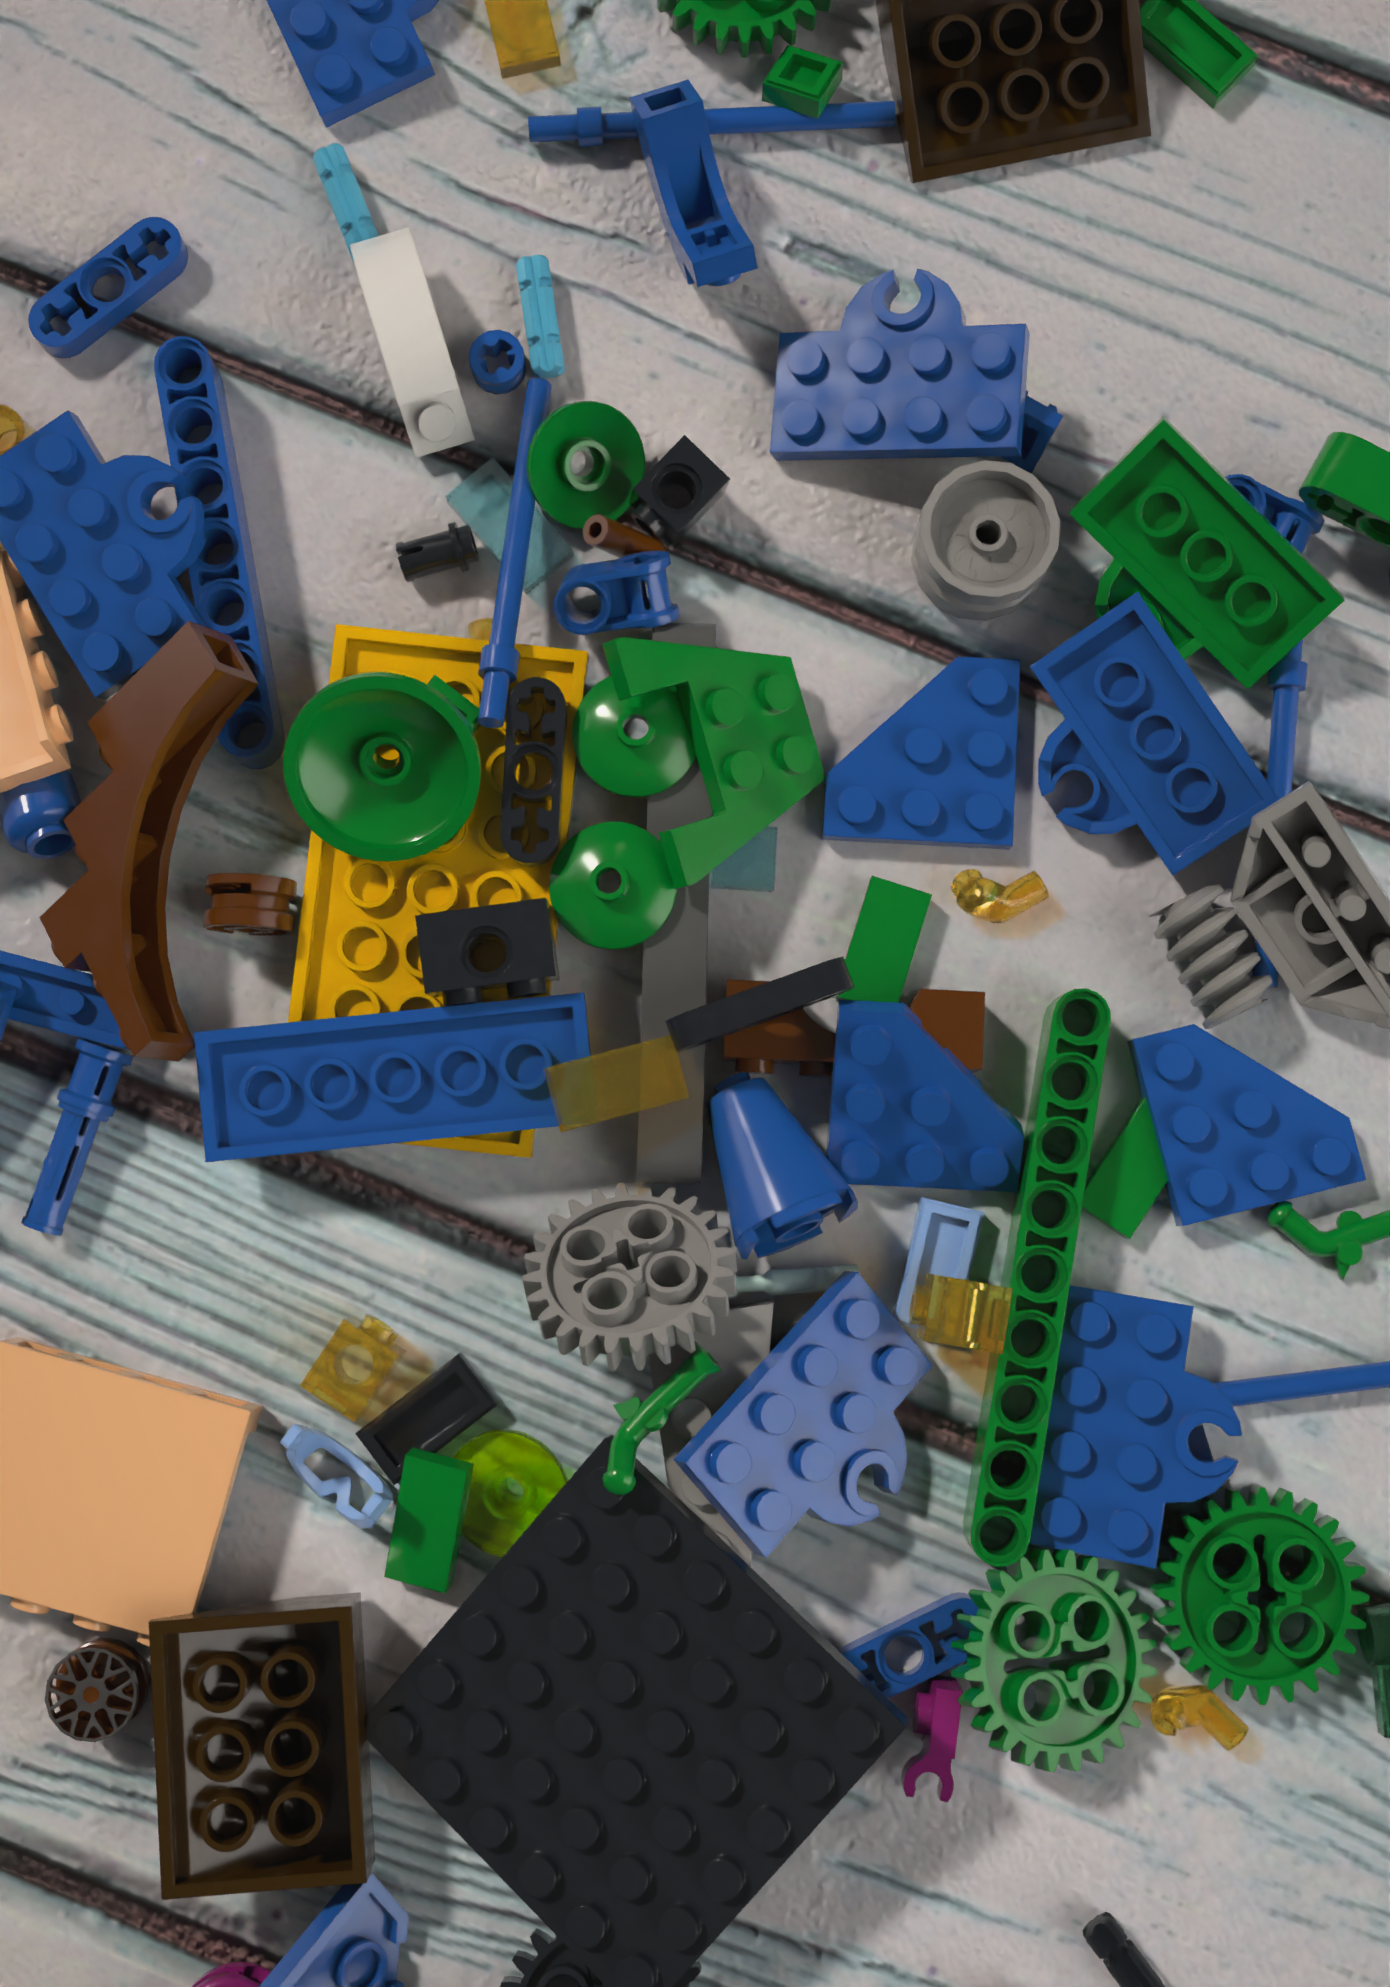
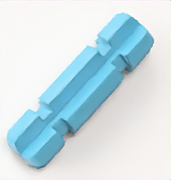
[313,143,379,262]
[516,254,565,379]

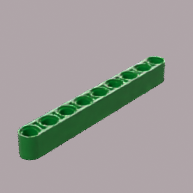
[963,988,1111,1567]

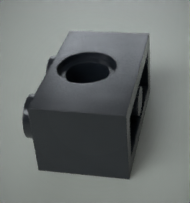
[415,898,560,1007]

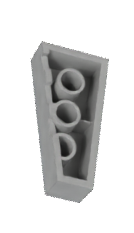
[648,1300,774,1567]

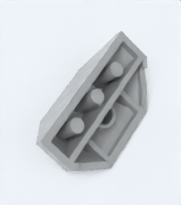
[1230,781,1390,1029]

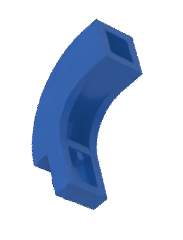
[629,80,758,287]

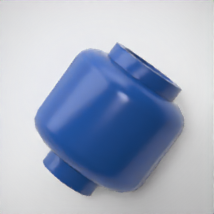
[0,770,82,859]

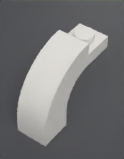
[350,227,475,458]

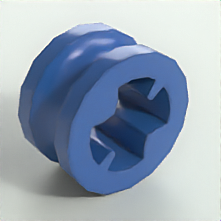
[469,330,526,395]

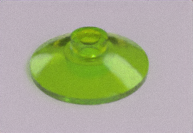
[453,1429,568,1557]

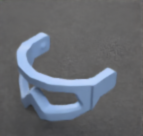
[280,1424,394,1529]

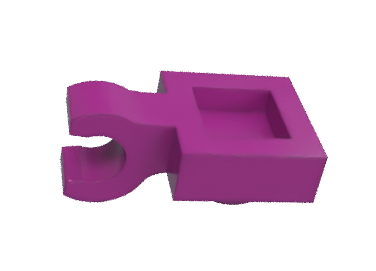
[901,1675,963,1802]

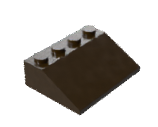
[876,0,1151,183]
[149,1592,375,1900]

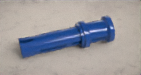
[21,1038,134,1236]

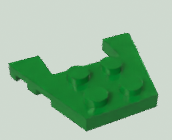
[602,637,826,889]

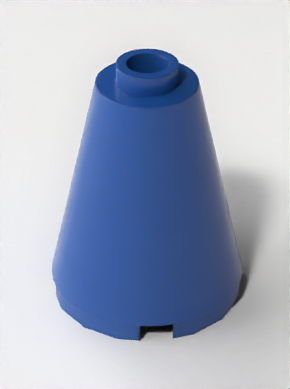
[707,1072,858,1260]

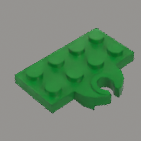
[1069,416,1345,690]

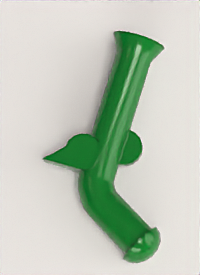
[1267,1201,1390,1280]
[602,1341,723,1495]

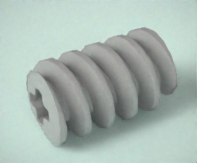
[1149,884,1273,1029]

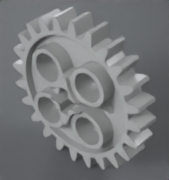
[522,1183,737,1371]

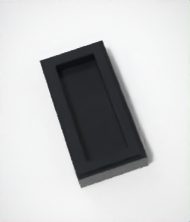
[355,1352,499,1485]

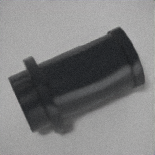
[396,522,479,583]

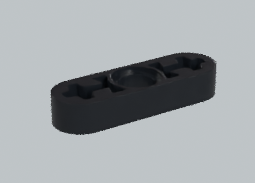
[500,677,567,867]
[665,957,855,1053]

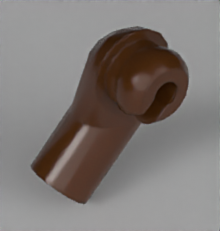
[583,514,667,582]

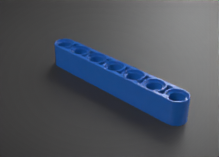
[154,336,285,769]

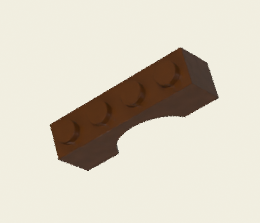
[722,979,985,1078]

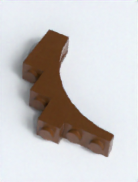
[39,621,259,1062]

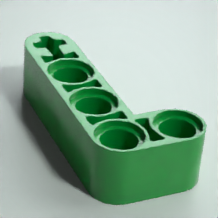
[1299,432,1390,549]

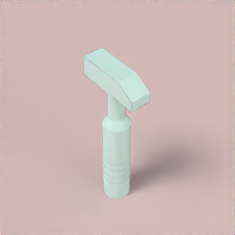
[728,1264,860,1297]

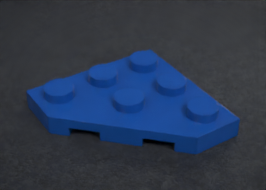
[822,657,1020,850]
[826,1000,1024,1193]
[1127,1024,1366,1226]
[259,1872,409,1987]

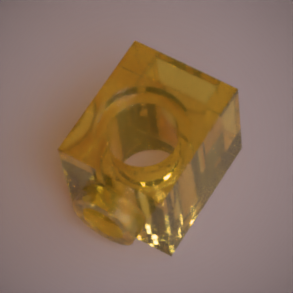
[909,1273,1013,1354]
[300,1314,406,1422]

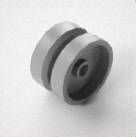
[911,460,1061,621]

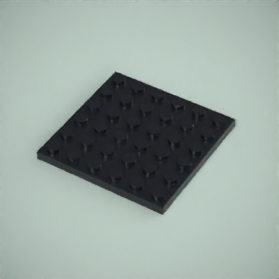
[366,1435,910,1987]

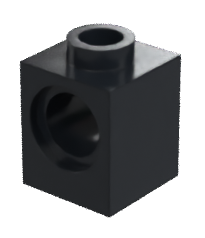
[629,435,730,546]

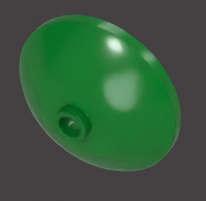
[283,672,481,861]

